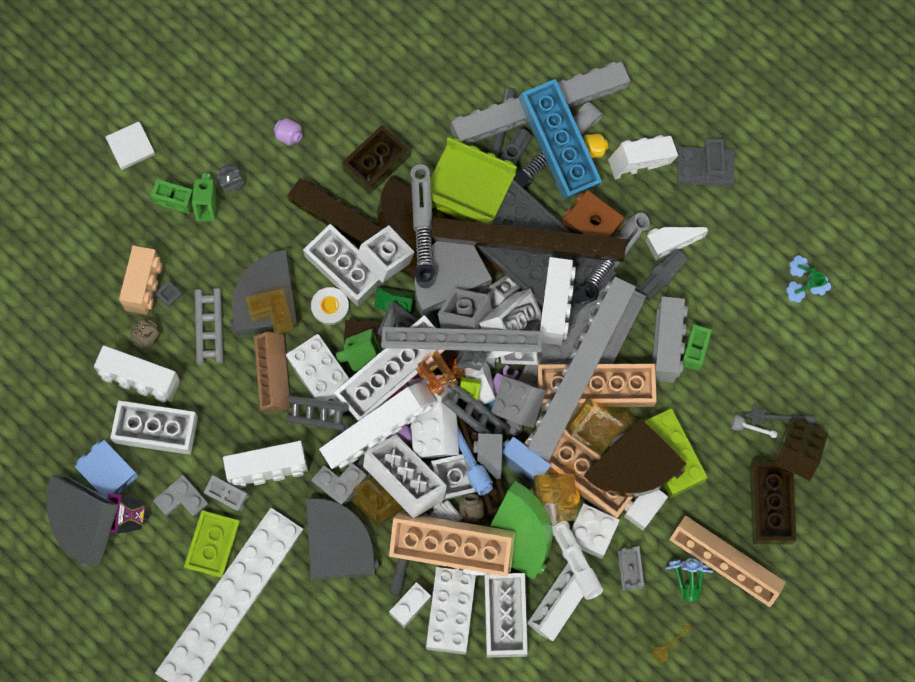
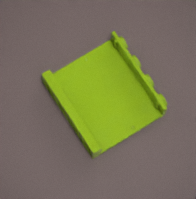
[420,138,517,224]

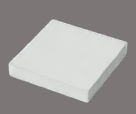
[106,122,155,170]

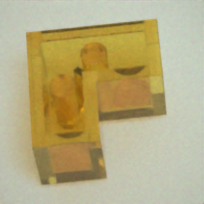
[245,288,294,335]
[532,474,578,521]
[353,478,404,527]

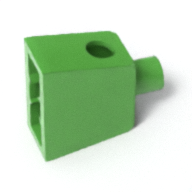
[192,174,216,221]
[336,329,382,371]

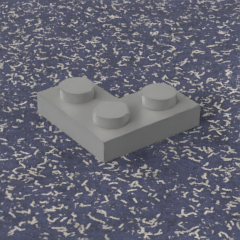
[311,463,367,505]
[153,475,209,518]

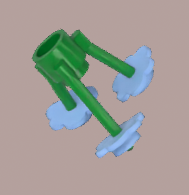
[786,255,831,303]
[665,558,713,602]

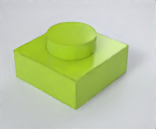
[459,377,481,400]

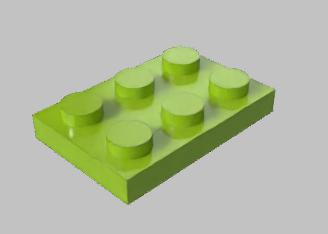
[184,510,240,578]

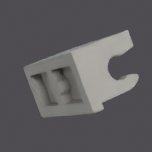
[204,475,249,511]
[618,546,644,591]

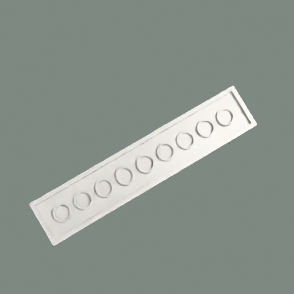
[155,508,304,682]

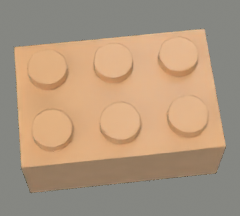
[119,246,163,315]

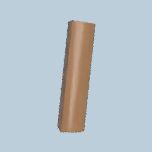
[254,332,290,412]

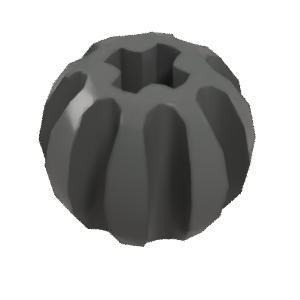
[217,164,244,192]

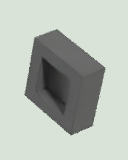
[155,281,182,308]

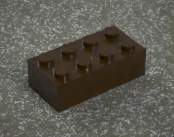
[750,462,796,545]

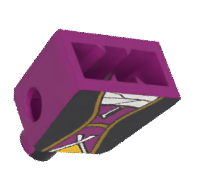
[108,493,150,534]

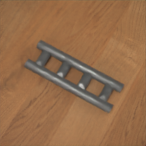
[441,381,510,445]
[286,395,349,431]

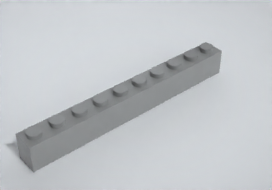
[450,61,630,145]
[527,277,636,461]

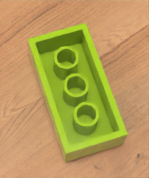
[645,408,708,498]

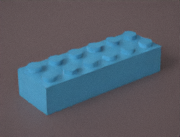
[518,79,602,200]

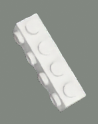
[527,563,597,641]

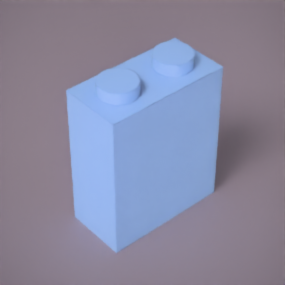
[502,437,551,486]
[75,440,139,499]

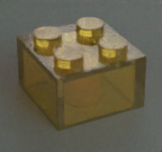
[565,397,624,456]

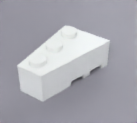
[608,135,678,180]

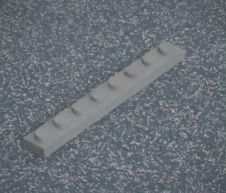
[381,327,542,352]

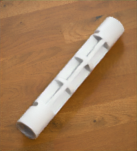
[530,482,603,600]

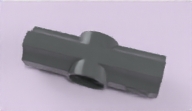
[500,128,532,165]
[638,249,688,301]

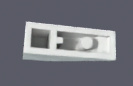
[645,227,708,260]

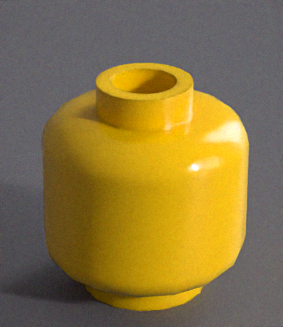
[583,133,608,158]

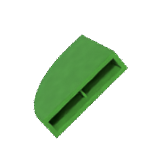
[490,481,553,580]

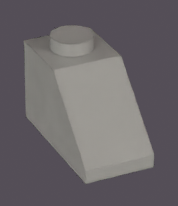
[474,433,502,479]

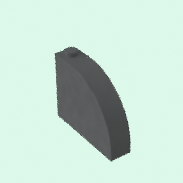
[230,250,298,336]
[47,475,118,567]
[306,499,379,581]

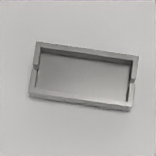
[652,296,688,383]

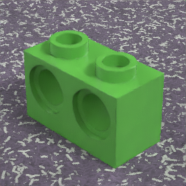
[151,179,193,214]
[682,324,712,371]

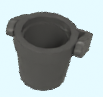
[456,350,487,371]

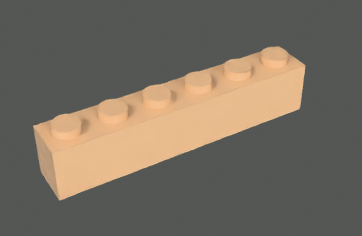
[669,515,786,607]

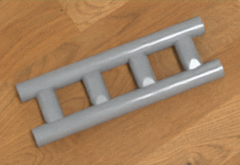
[195,288,223,365]

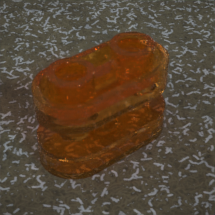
[416,351,458,396]

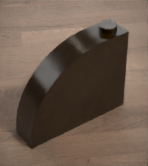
[377,176,453,262]
[584,419,687,497]

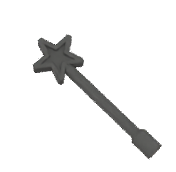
[745,405,815,426]

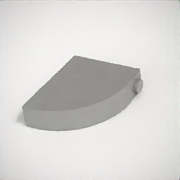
[415,241,492,316]

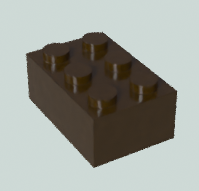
[342,125,409,195]
[774,417,828,481]

